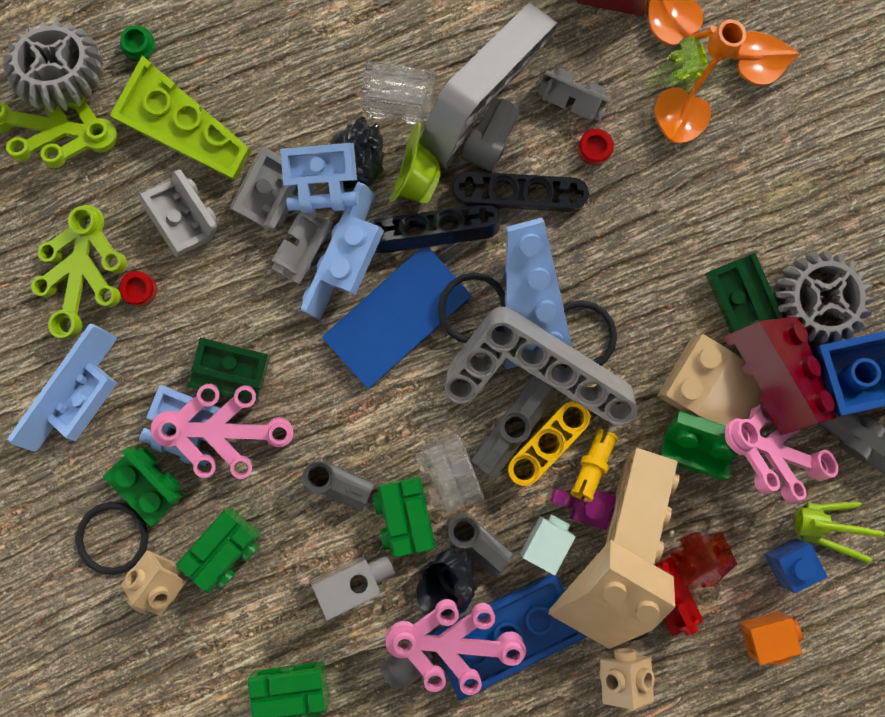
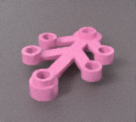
[151,384,293,479]
[725,404,838,504]
[385,599,526,695]

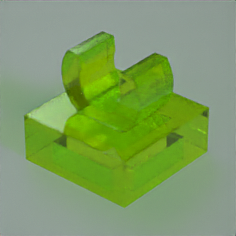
[668,36,711,80]

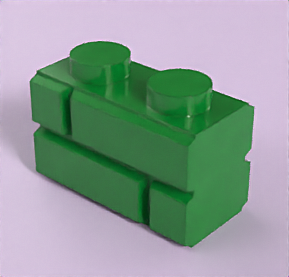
[373,476,435,557]
[176,507,261,593]
[248,661,330,717]

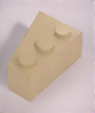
[595,448,679,565]

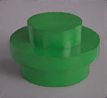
[120,26,156,61]

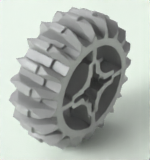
[3,20,104,113]
[774,251,874,346]

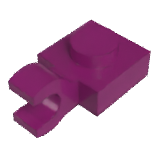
[550,487,616,530]

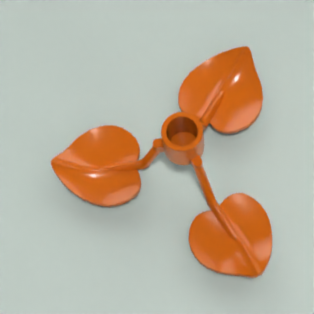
[647,0,799,144]

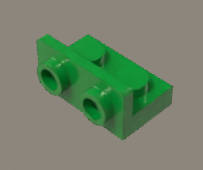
[660,410,738,482]
[103,446,185,527]

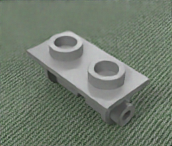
[537,67,610,121]
[271,211,333,283]

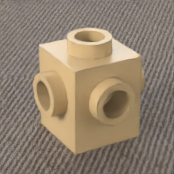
[121,550,187,616]
[599,648,655,710]

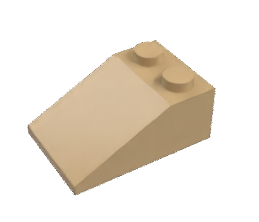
[657,334,763,432]
[549,540,675,649]

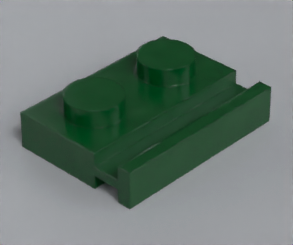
[705,253,783,333]
[187,337,271,404]

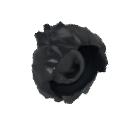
[329,116,385,189]
[416,546,475,616]

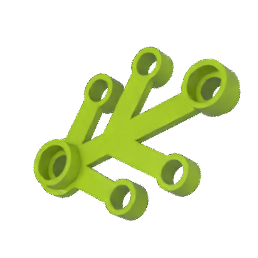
[0,96,117,168]
[31,205,127,340]

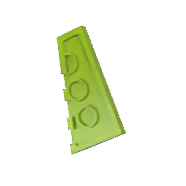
[110,55,251,181]

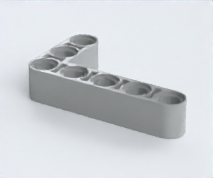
[419,3,558,169]
[445,307,637,426]

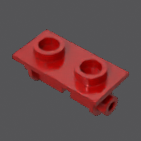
[654,556,704,637]

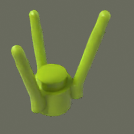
[795,501,884,563]

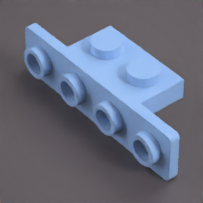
[301,182,384,320]
[7,324,117,452]

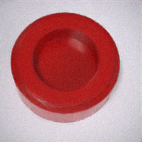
[578,129,614,166]
[119,271,157,307]

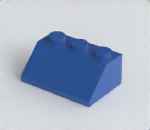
[811,331,885,417]

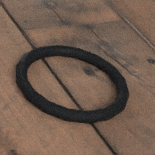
[438,272,506,343]
[560,300,617,368]
[75,502,149,575]

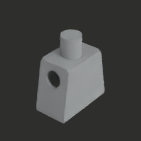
[310,555,396,621]

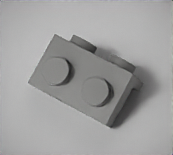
[229,147,298,230]
[139,169,217,257]

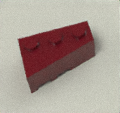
[724,317,837,435]

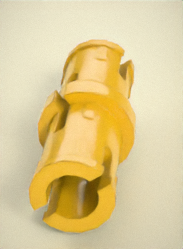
[571,429,618,502]

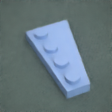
[503,218,572,370]

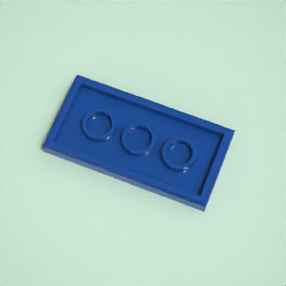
[322,247,472,389]
[428,573,587,701]

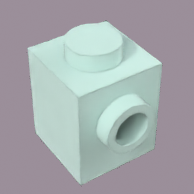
[520,514,576,575]

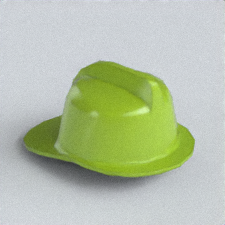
[389,121,440,203]

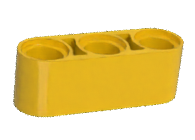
[506,401,590,486]

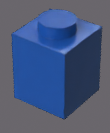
[764,539,828,593]

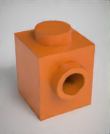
[739,611,803,666]

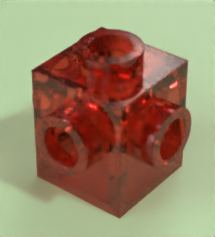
[670,531,737,588]

